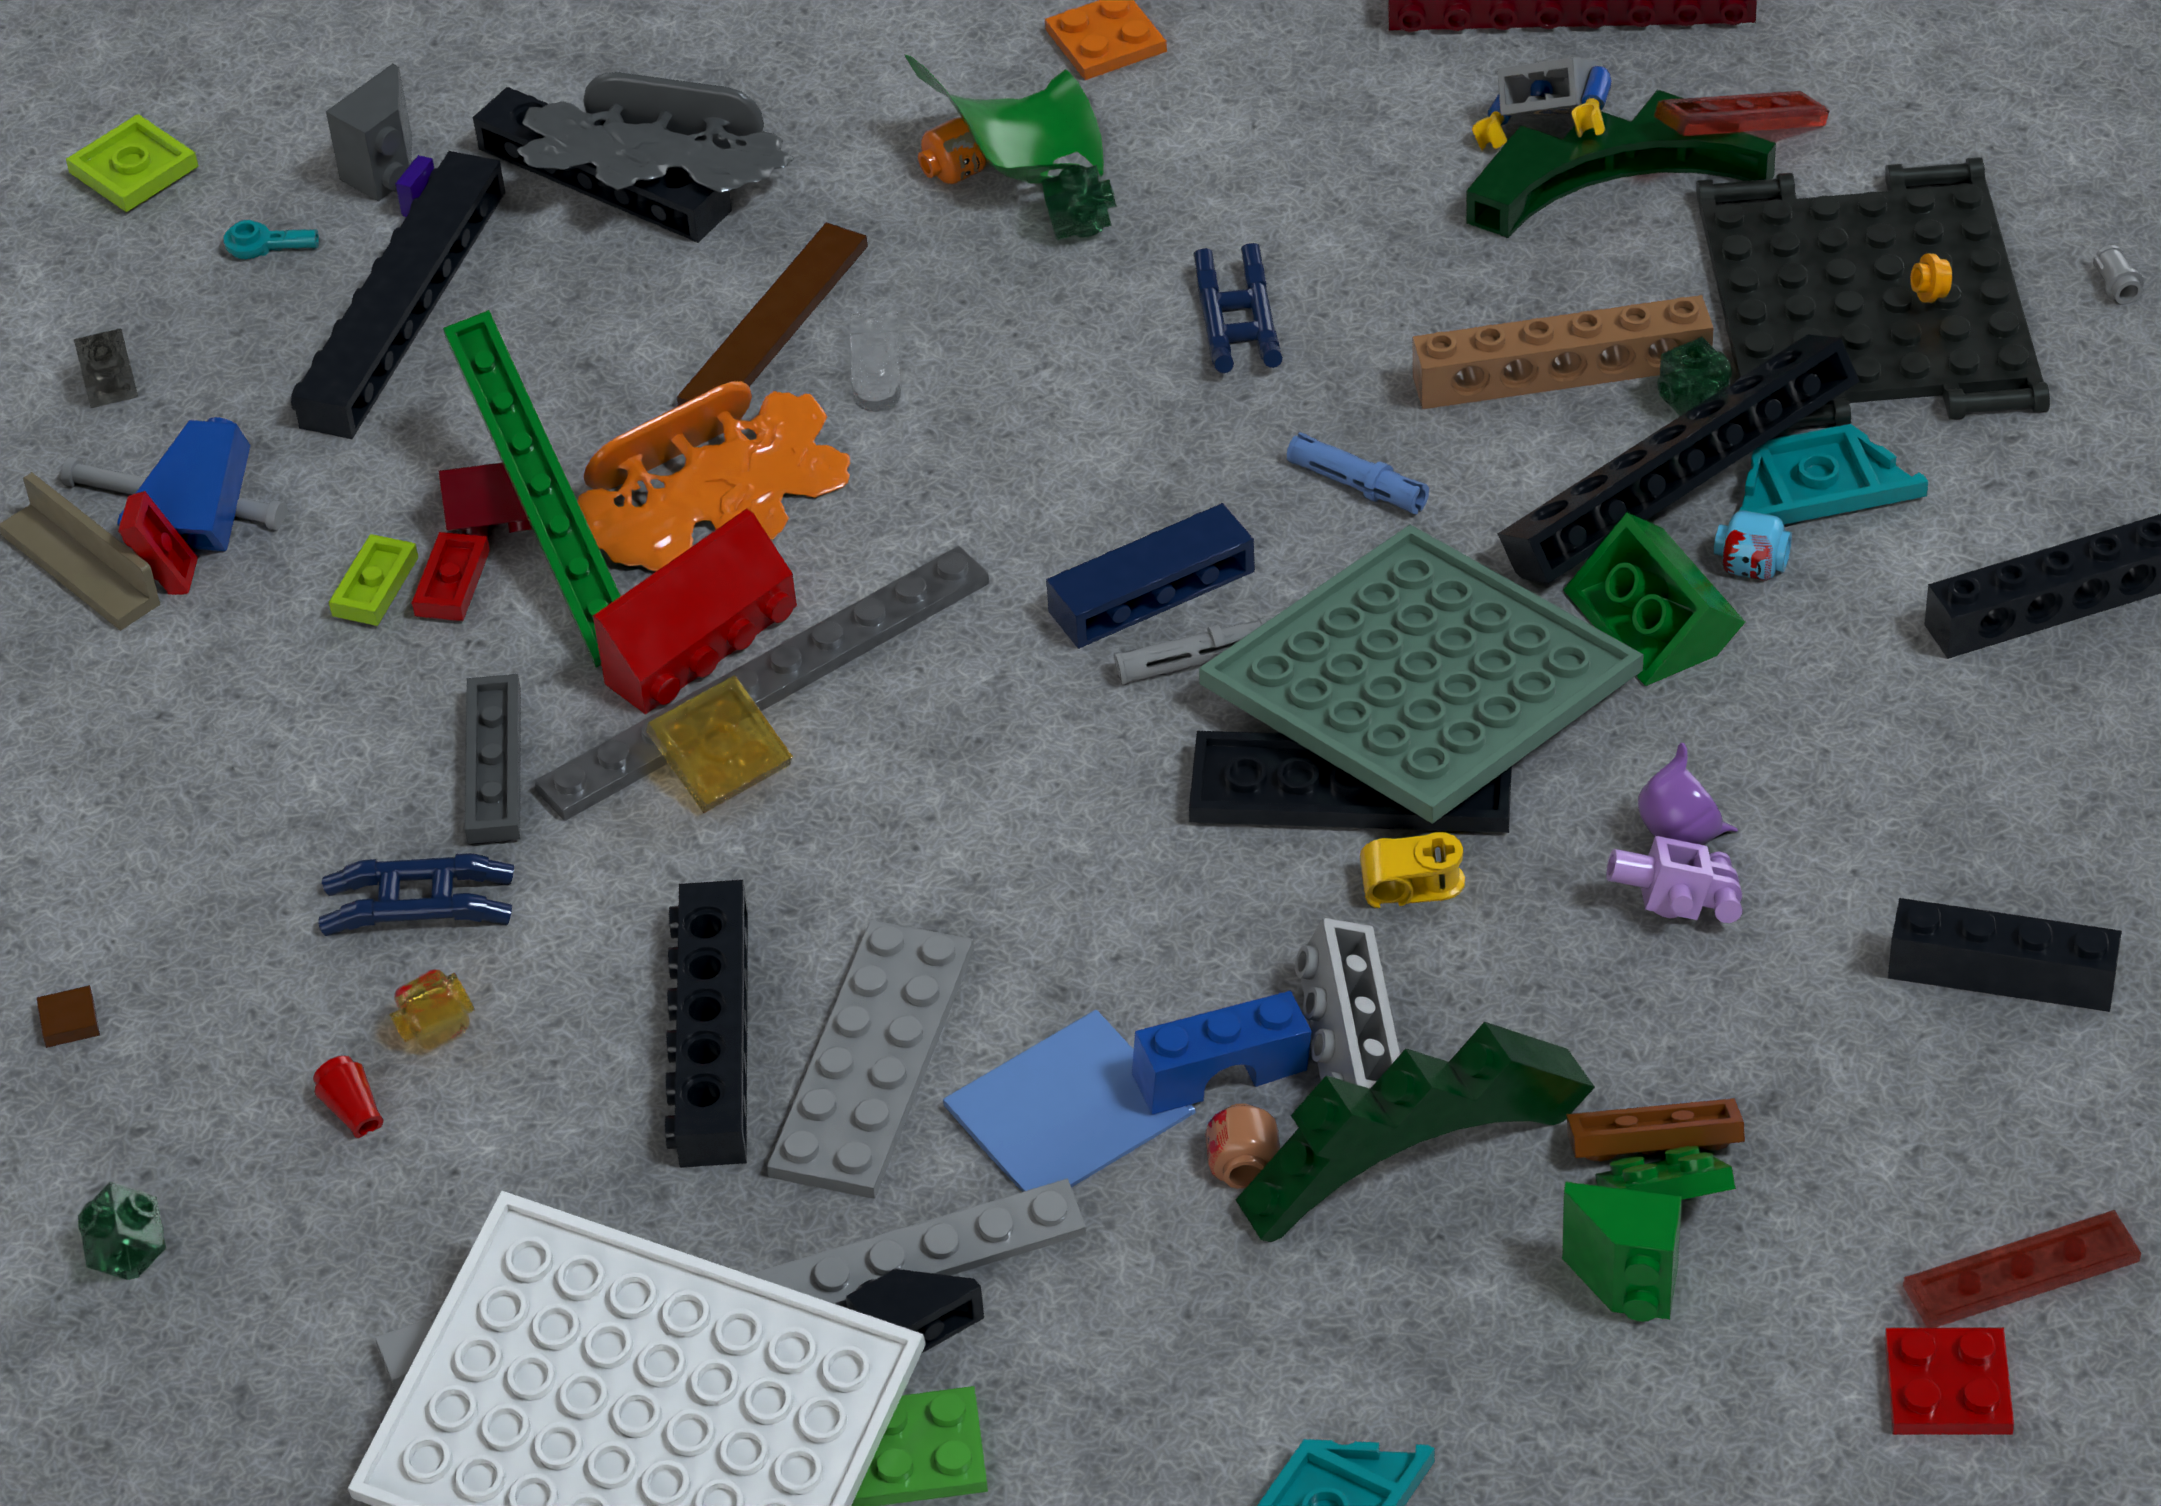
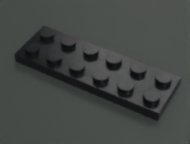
[1189,731,1512,833]

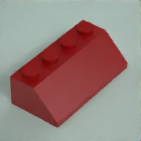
[593,508,797,714]

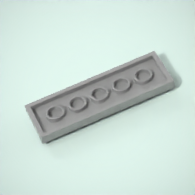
[767,920,974,1199]

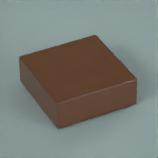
[37,985,100,1048]

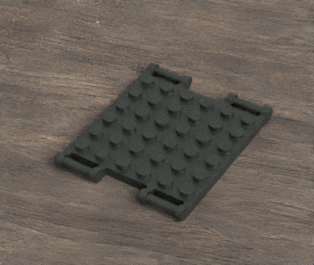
[1696,157,2050,428]

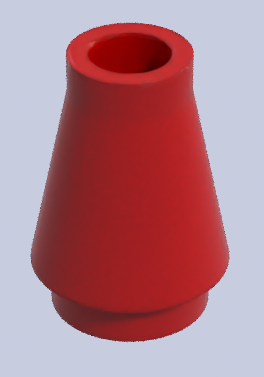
[313,1055,384,1138]

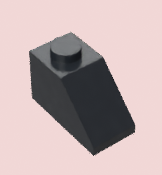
[846,1269,984,1354]

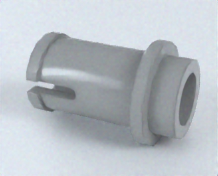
[2093,245,2144,304]

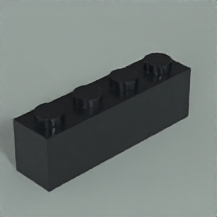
[1888,898,2122,1012]

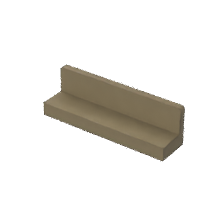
[0,472,161,631]

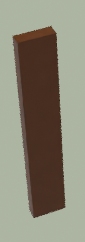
[677,222,868,406]

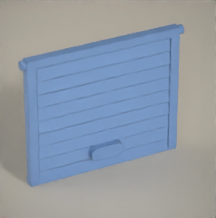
[943,1009,1196,1192]

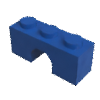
[1132,991,1312,1115]

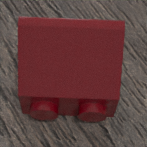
[438,463,533,536]

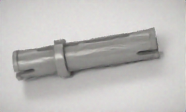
[1114,617,1266,685]

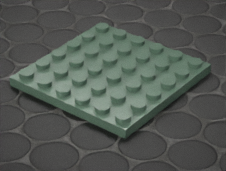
[1199,525,1643,824]

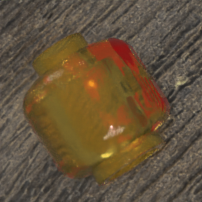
[389,969,475,1050]

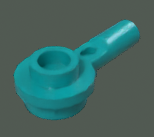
[224,220,319,260]

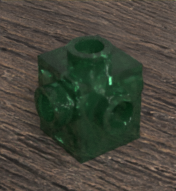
[1042,165,1117,240]
[1657,337,1732,416]
[78,1182,166,1280]

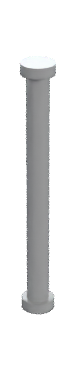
[61,457,288,530]

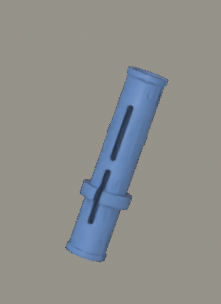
[1287,432,1429,515]

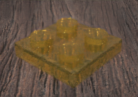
[646,675,793,813]

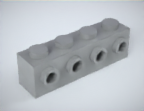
[1295,918,1400,1088]

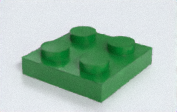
[1595,1146,1736,1200]

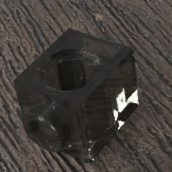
[74,328,138,408]

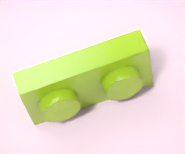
[329,534,419,626]

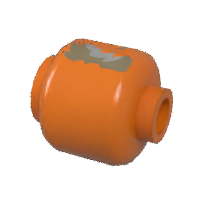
[918,117,987,184]

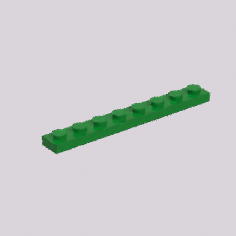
[443,310,621,667]

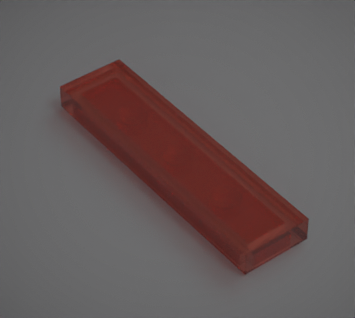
[1654,91,1830,136]
[1903,1210,2141,1328]

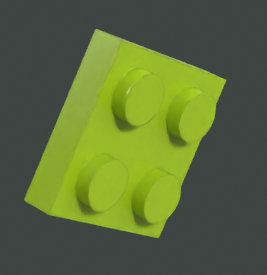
[66,114,199,212]

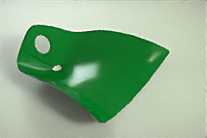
[905,54,1104,184]

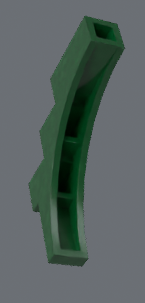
[1466,89,1776,238]
[1236,1022,1595,1242]

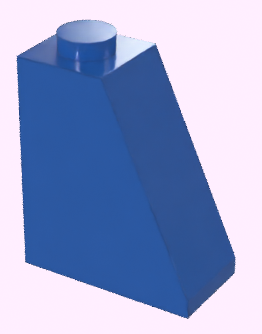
[117,417,251,551]

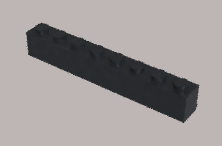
[291,151,506,439]

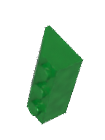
[1563,513,1745,686]

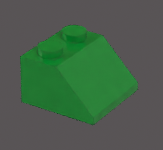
[1562,1182,1682,1322]

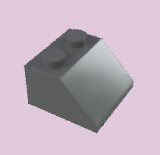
[326,64,412,202]

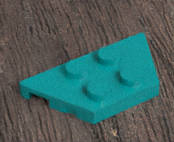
[1740,424,1928,525]
[1257,1439,1435,1506]

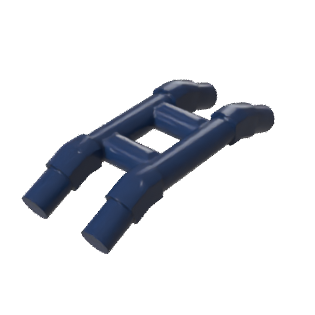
[1194,243,1283,373]
[318,853,514,936]

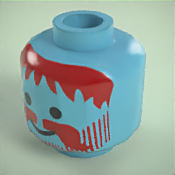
[1714,510,1792,580]

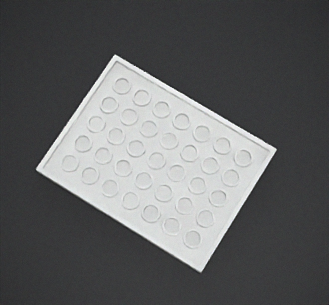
[348,1191,926,1506]

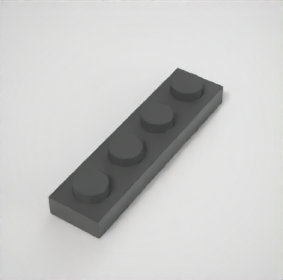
[465,674,521,844]

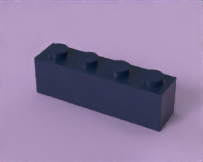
[1046,503,1255,649]

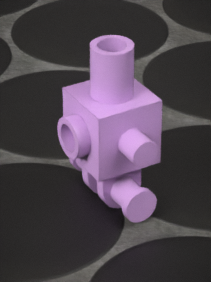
[1606,836,1742,923]

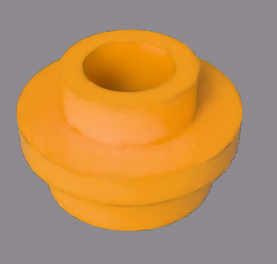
[1910,253,1952,303]

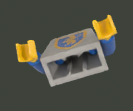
[1472,57,1611,150]

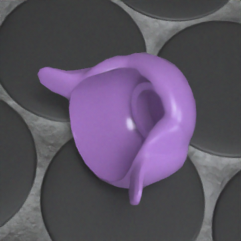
[1638,742,1738,845]

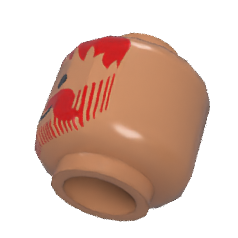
[1205,1103,1280,1189]

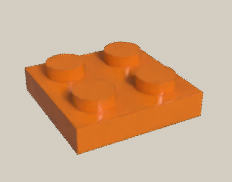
[1045,0,1167,80]

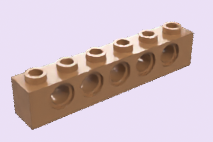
[1412,295,1714,409]

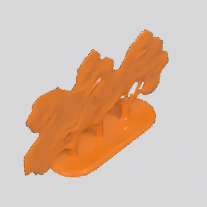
[577,381,850,571]

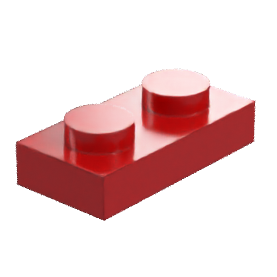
[118,491,198,595]
[412,532,490,621]

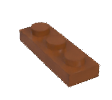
[1566,1098,1745,1161]

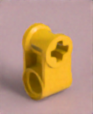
[1359,832,1465,908]

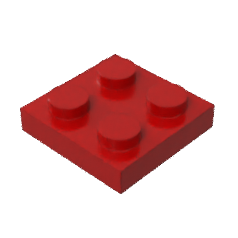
[1884,1328,2014,1435]

